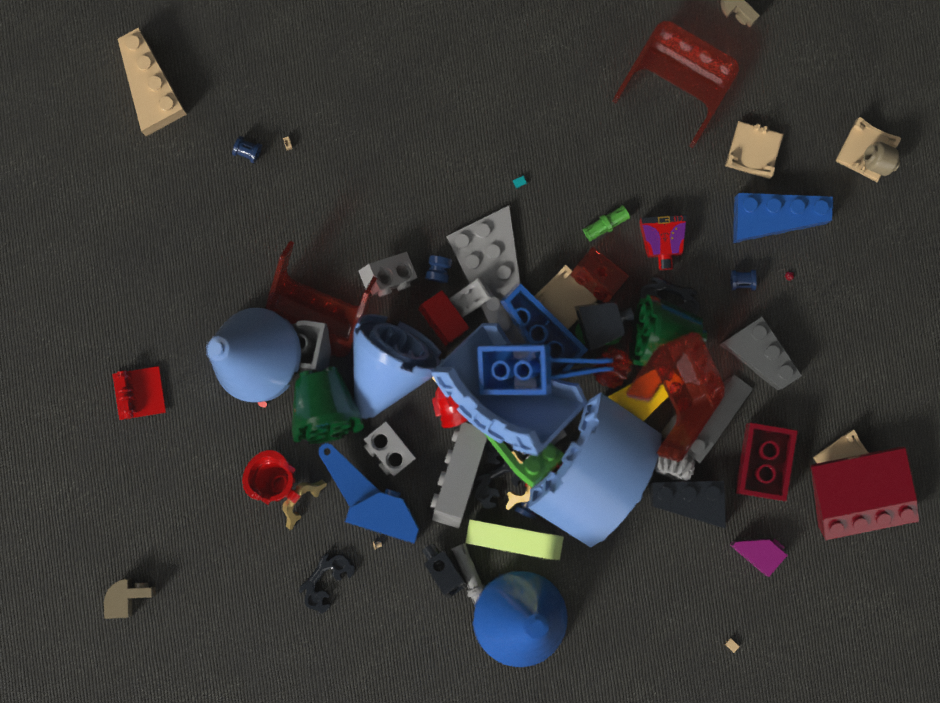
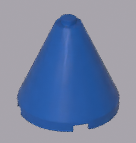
[473,571,567,667]

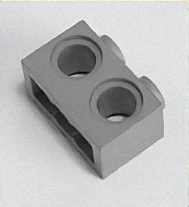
[358,252,418,298]
[364,422,416,476]

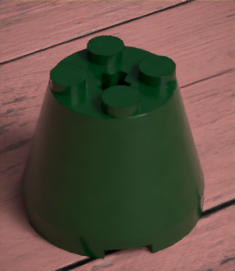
[629,295,707,366]
[292,367,364,444]

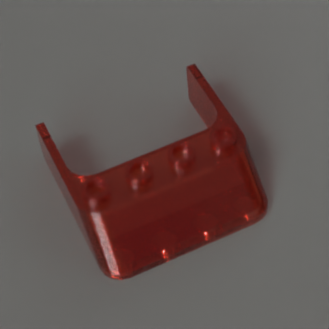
[613,21,739,148]
[265,241,378,357]
[626,332,725,462]

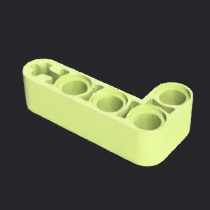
[465,520,564,560]

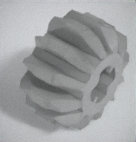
[654,448,696,482]

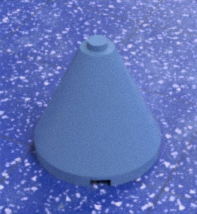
[207,308,301,402]
[354,314,444,419]

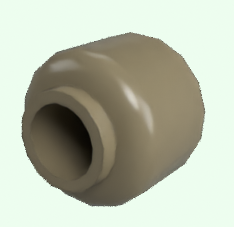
[863,142,900,176]

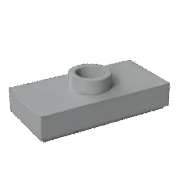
[449,277,494,318]

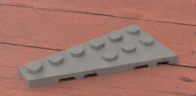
[446,206,526,344]

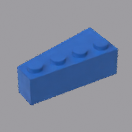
[733,193,833,243]
[500,283,588,379]

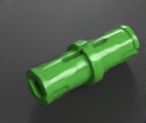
[583,206,630,242]

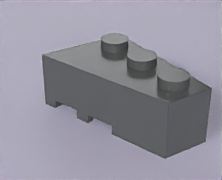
[719,317,801,390]

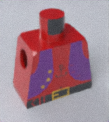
[639,215,686,270]

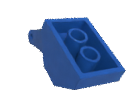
[478,343,614,395]
[319,443,420,543]

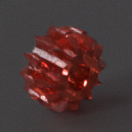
[593,347,632,389]

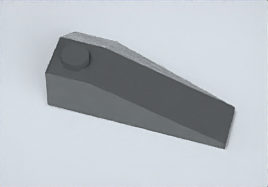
[291,320,331,373]
[661,375,753,464]

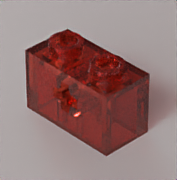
[570,247,629,302]

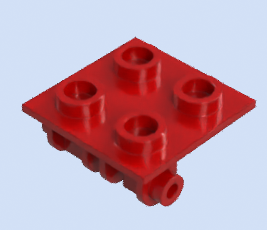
[112,366,166,420]

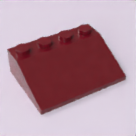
[811,446,919,540]

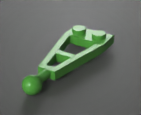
[484,433,564,488]

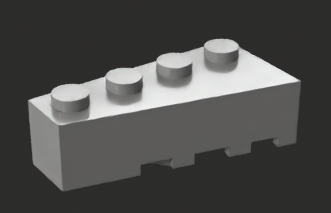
[431,422,487,529]

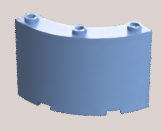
[431,323,587,455]
[529,393,662,547]

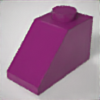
[730,539,787,577]

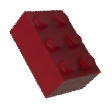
[735,423,797,501]

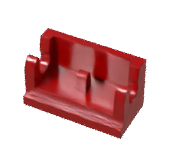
[418,290,470,347]

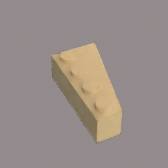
[118,28,186,136]

